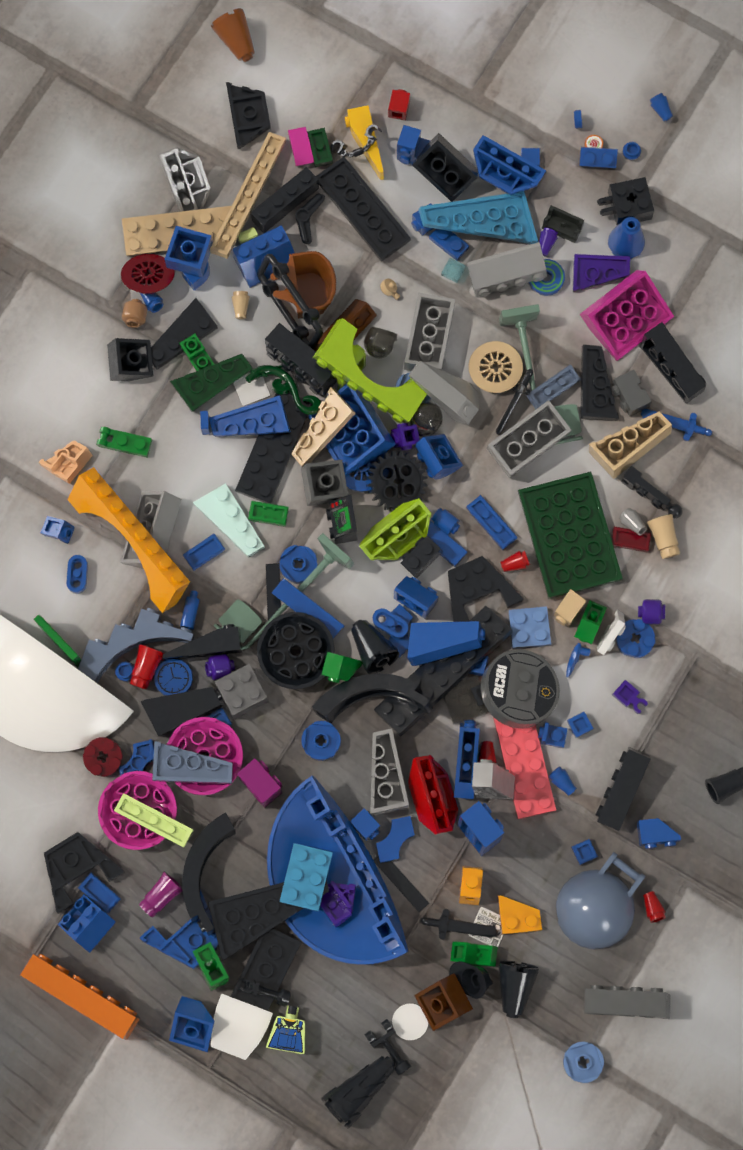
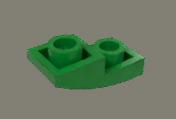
[179,334,214,371]

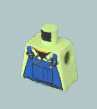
[266,1005,305,1054]

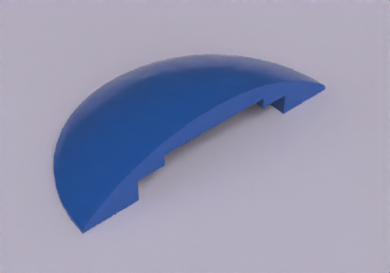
[267,776,408,965]

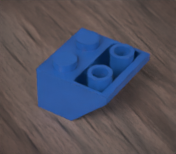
[58,894,116,953]

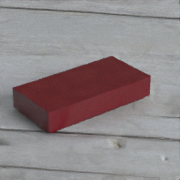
[611,526,651,553]

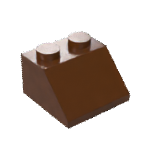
[414,973,473,1031]

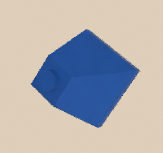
[169,996,215,1052]

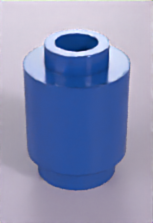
[431,508,460,535]

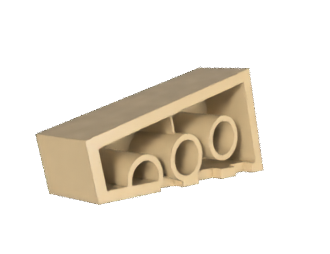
[589,411,672,479]

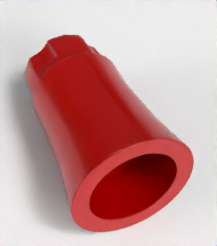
[130,644,164,690]

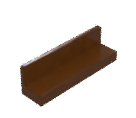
[314,299,377,352]

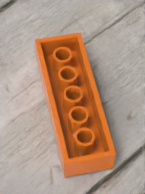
[20,953,140,1040]

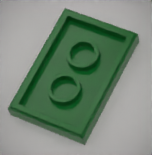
[34,615,81,668]

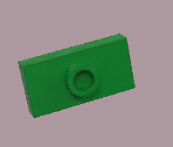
[248,501,289,527]

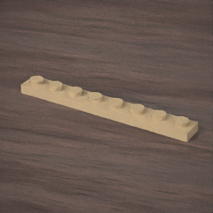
[210,132,286,259]

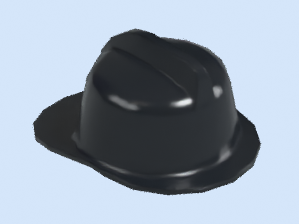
[449,961,493,999]

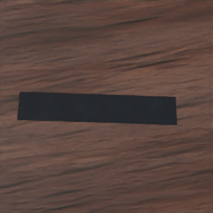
[266,563,281,621]
[374,856,429,912]

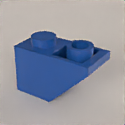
[637,818,681,849]

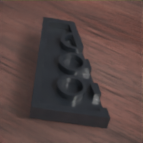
[581,345,619,421]

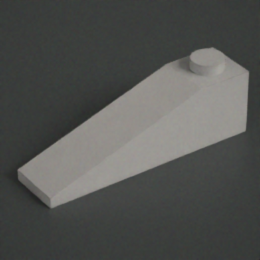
[408,361,479,425]

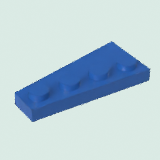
[209,395,291,437]

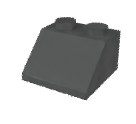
[301,460,348,506]

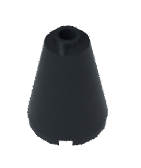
[351,620,399,674]
[499,961,539,1018]

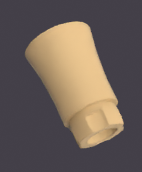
[647,514,680,559]

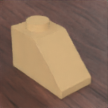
[554,589,586,627]

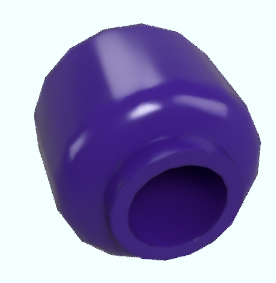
[638,599,665,624]
[205,654,235,681]

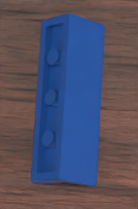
[272,578,345,639]

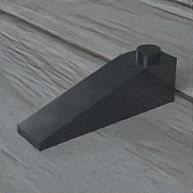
[163,624,242,661]

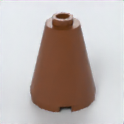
[211,8,255,62]

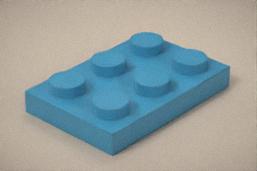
[280,843,333,912]

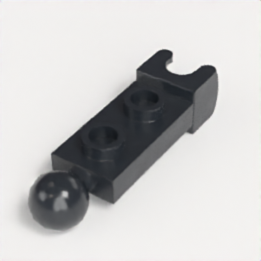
[621,466,683,519]

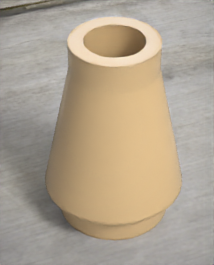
[231,291,250,319]

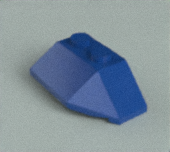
[473,135,546,195]

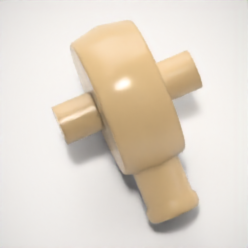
[380,278,400,300]

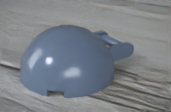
[556,852,646,949]

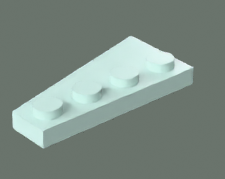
[193,483,265,557]

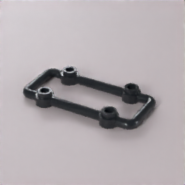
[257,254,323,350]

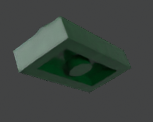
[307,127,333,167]

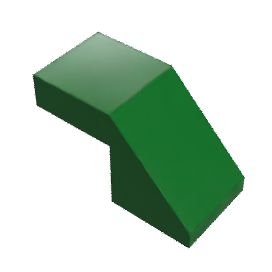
[450,941,498,967]

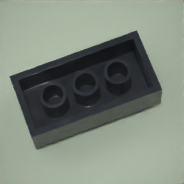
[265,323,337,397]

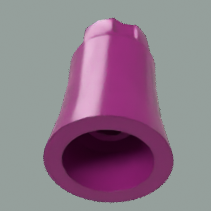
[139,871,183,918]

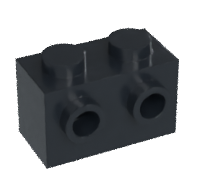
[401,536,443,578]

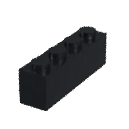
[251,167,319,233]

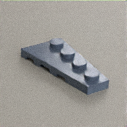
[152,741,233,784]

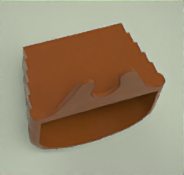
[270,251,336,319]

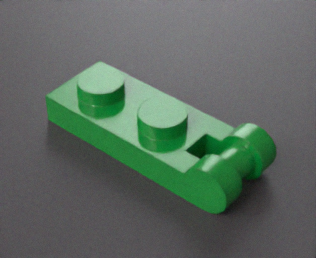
[96,426,152,458]

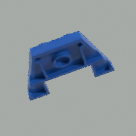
[140,890,219,970]

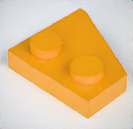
[498,895,542,935]

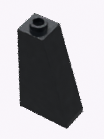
[141,687,223,736]

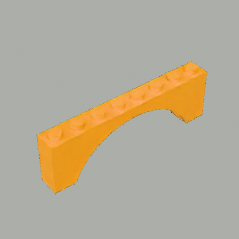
[67,467,190,613]

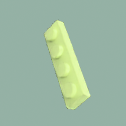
[114,793,194,848]

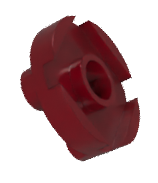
[83,737,123,777]

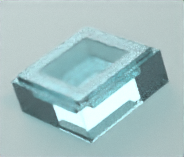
[441,258,466,283]

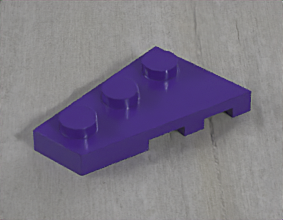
[573,254,630,292]

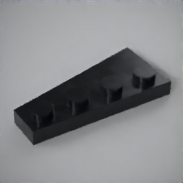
[151,298,218,370]

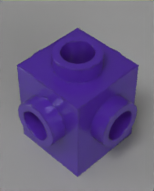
[391,422,420,451]

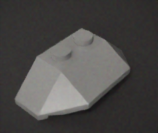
[159,147,211,212]

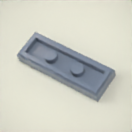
[526,364,581,409]

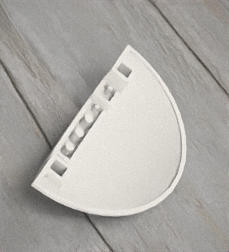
[0,615,134,752]

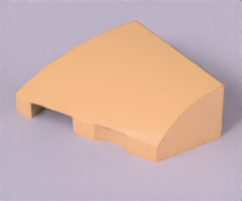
[39,441,93,484]

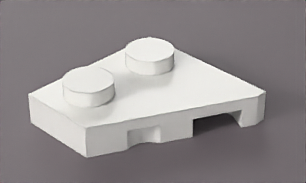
[597,610,626,655]

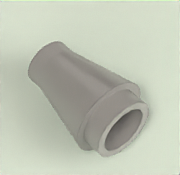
[620,508,647,536]

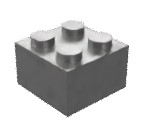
[215,664,268,719]

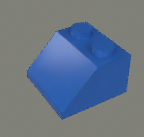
[394,576,439,619]

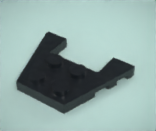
[448,556,523,622]
[44,832,125,914]

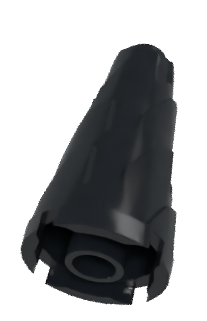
[321,1056,395,1129]

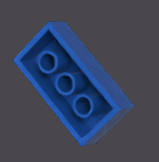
[457,801,504,856]

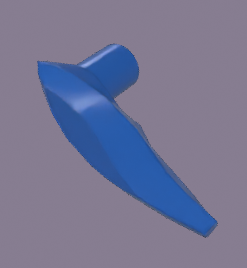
[566,642,590,678]

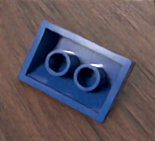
[232,225,295,288]

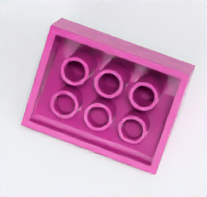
[580,270,674,361]

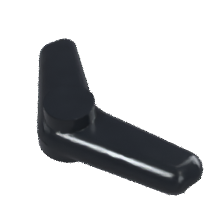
[295,193,325,245]

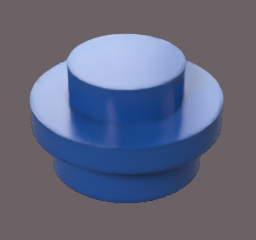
[623,142,641,160]
[115,662,134,681]

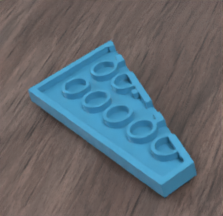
[419,191,538,244]

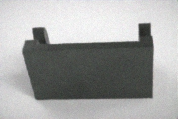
[542,205,584,243]

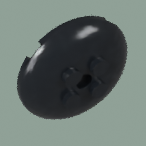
[257,612,335,689]

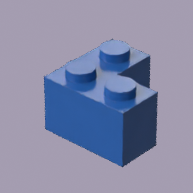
[397,125,431,164]

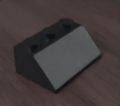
[412,133,478,202]

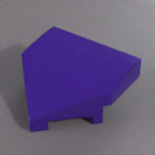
[320,881,356,928]

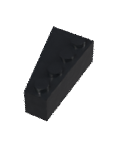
[640,322,706,404]
[595,747,651,831]

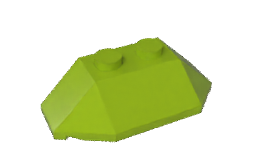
[359,498,431,560]

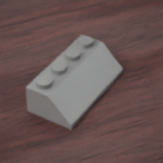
[467,242,547,297]
[120,491,182,569]

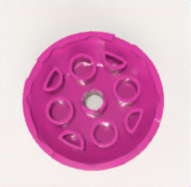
[166,717,243,795]
[98,771,177,850]

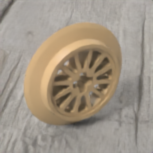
[469,341,523,393]

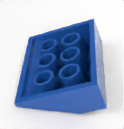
[308,384,396,475]

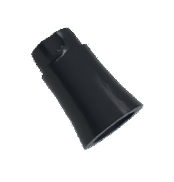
[705,767,743,804]

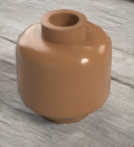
[122,299,148,328]

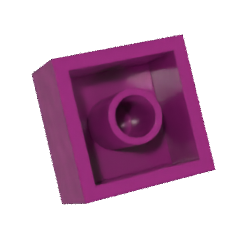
[237,758,282,808]

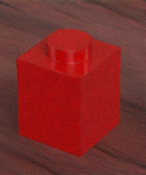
[388,89,410,121]

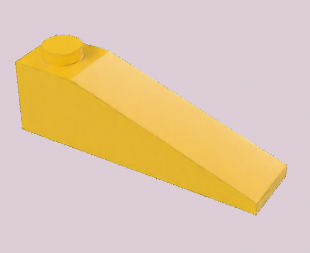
[344,105,384,180]

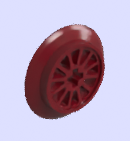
[121,254,175,294]

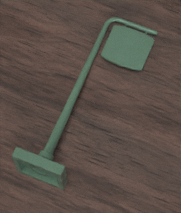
[499,304,583,444]
[214,533,354,650]

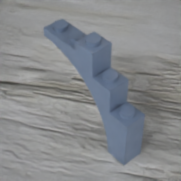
[78,608,195,684]

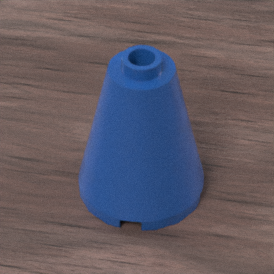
[608,217,645,259]

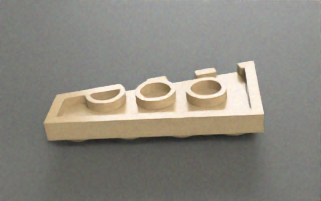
[291,387,356,467]

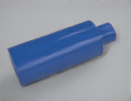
[180,590,200,630]

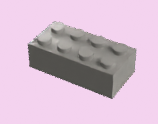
[404,292,455,371]
[487,400,572,478]

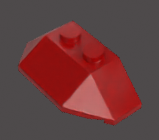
[408,755,458,835]

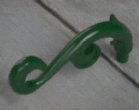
[245,365,321,415]

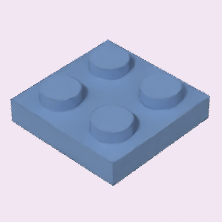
[508,607,551,649]

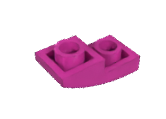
[288,127,314,166]

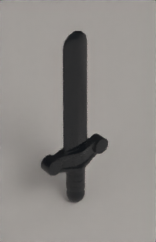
[496,369,533,434]
[420,909,497,940]

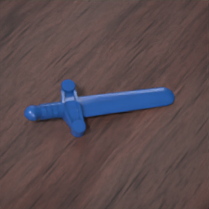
[641,409,712,441]

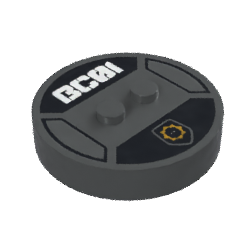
[481,649,560,729]

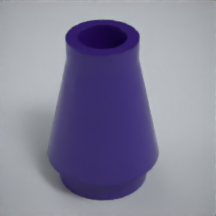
[539,228,558,257]

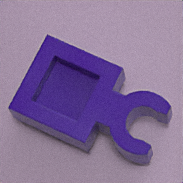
[612,680,648,714]

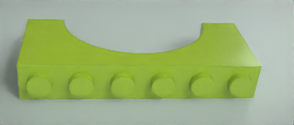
[313,318,427,424]

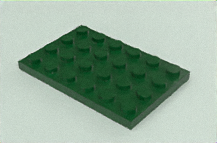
[518,472,623,599]

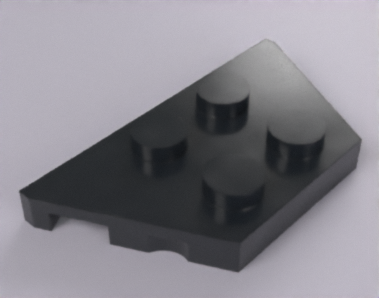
[226,82,271,149]

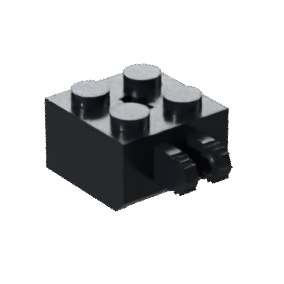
[597,177,654,225]

